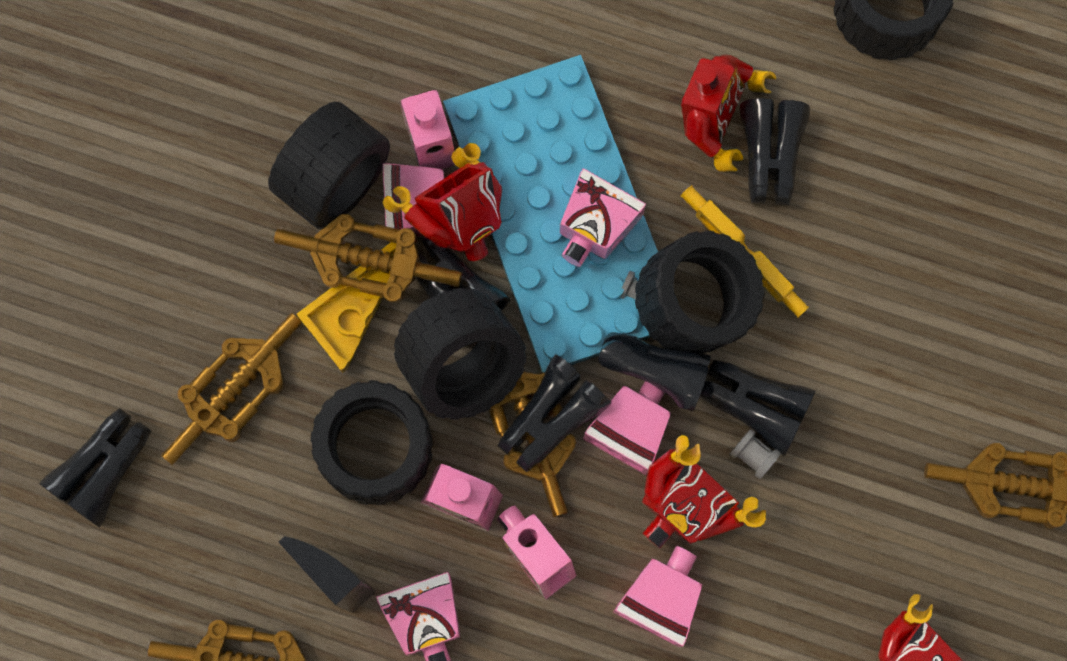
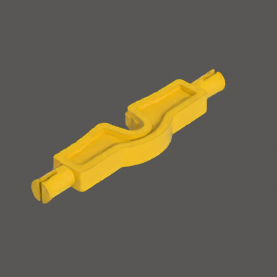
[680,185,809,318]

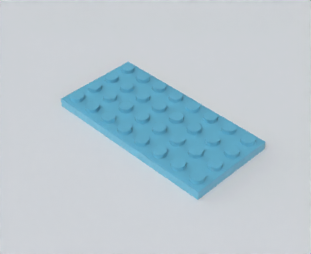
[443,55,678,373]

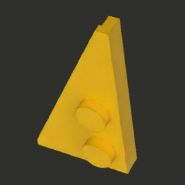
[297,242,397,373]

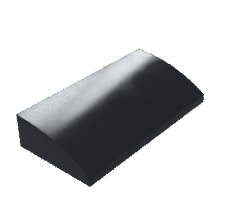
[279,536,376,613]

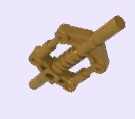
[274,214,462,302]
[161,313,302,465]
[488,372,576,517]
[924,443,1067,529]
[148,620,306,661]

